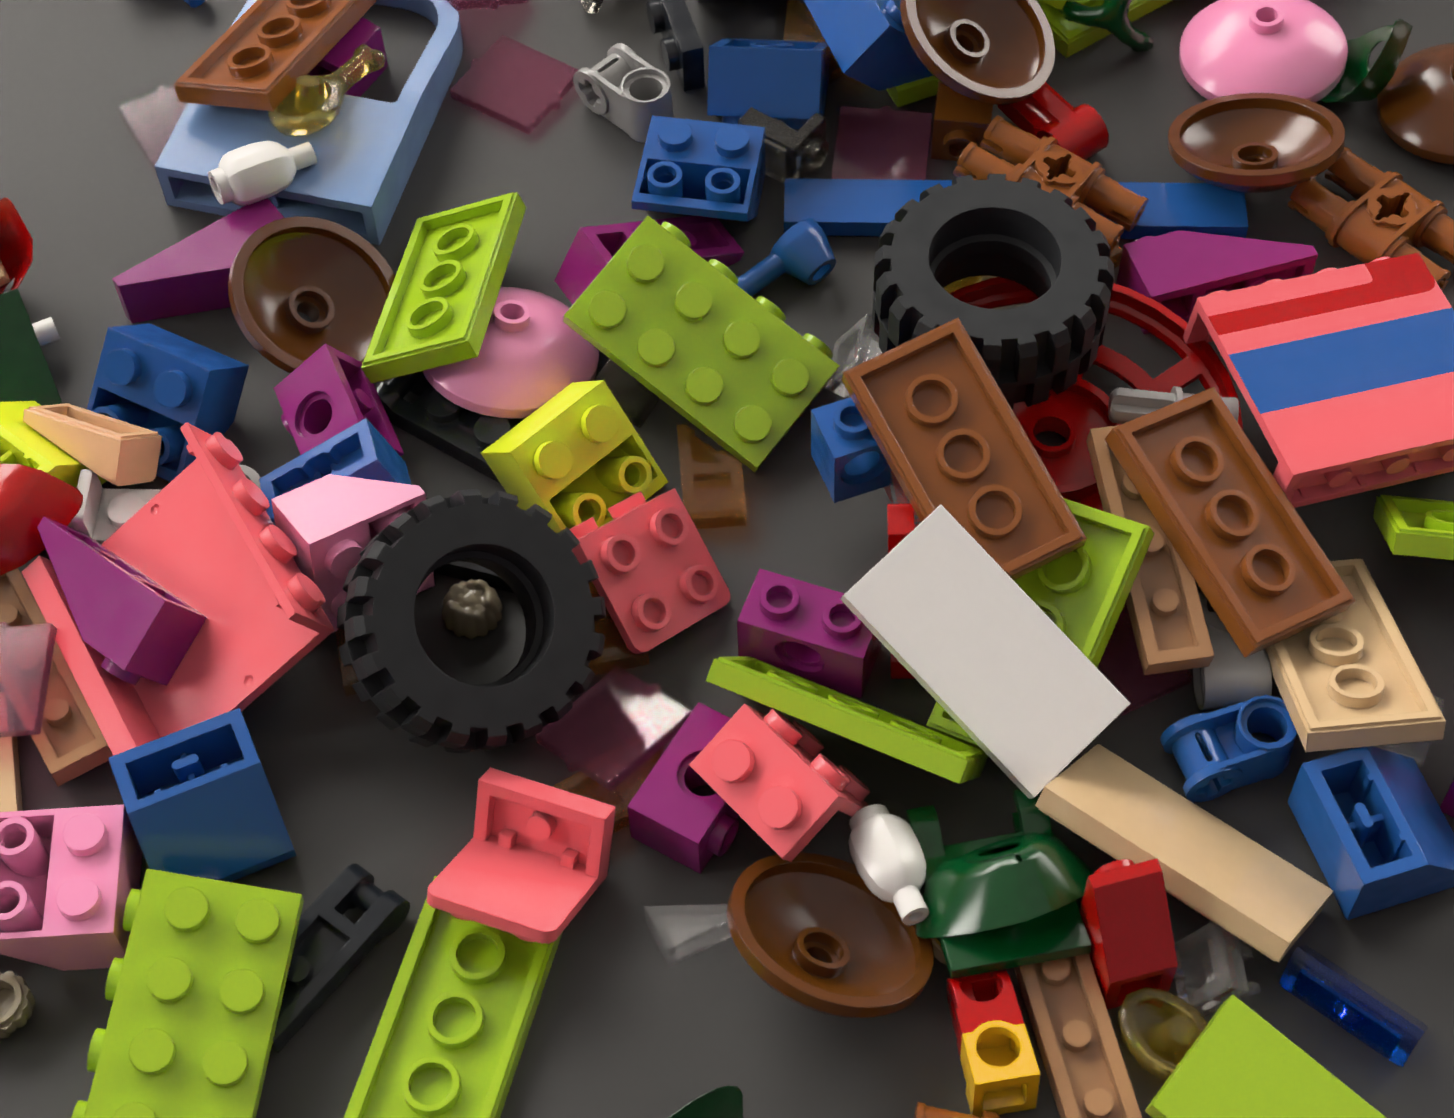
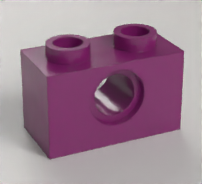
[273,343,404,456]
[737,568,881,699]
[627,702,739,874]

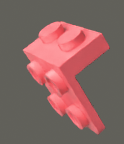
[569,488,730,654]
[689,704,871,862]
[427,767,616,944]

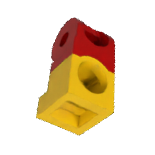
[947,969,1040,1117]

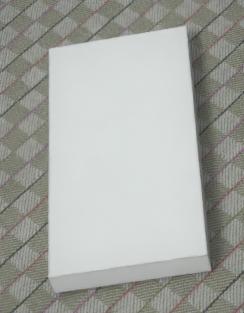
[840,504,1131,799]

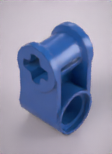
[1160,695,1297,802]

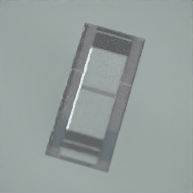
[644,904,731,967]

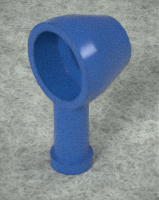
[736,218,836,297]

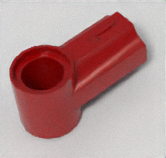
[998,82,1109,160]

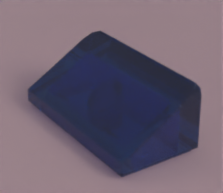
[1279,945,1429,1067]

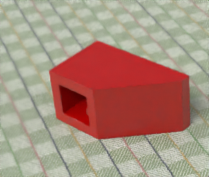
[1079,858,1178,1010]

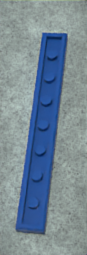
[784,178,1248,239]

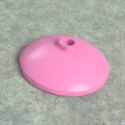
[1179,0,1348,102]
[423,287,599,419]

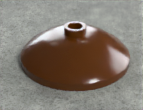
[900,0,1055,105]
[1377,42,1454,165]
[1168,93,1345,193]
[228,216,395,373]
[727,852,934,1018]

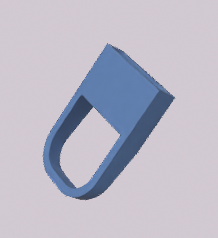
[154,0,463,245]

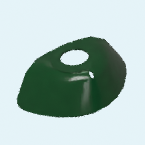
[1321,19,1413,103]
[916,832,1094,938]

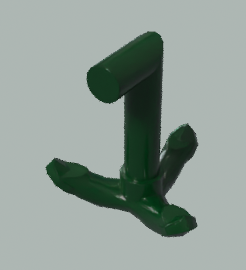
[1058,0,1154,52]

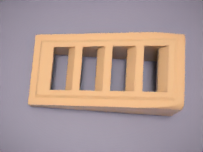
[23,403,162,486]

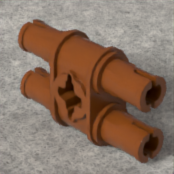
[953,115,1149,255]
[1288,147,1454,291]

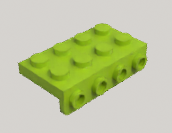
[563,215,840,473]
[71,869,304,1118]

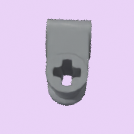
[573,43,674,143]
[1193,590,1272,711]

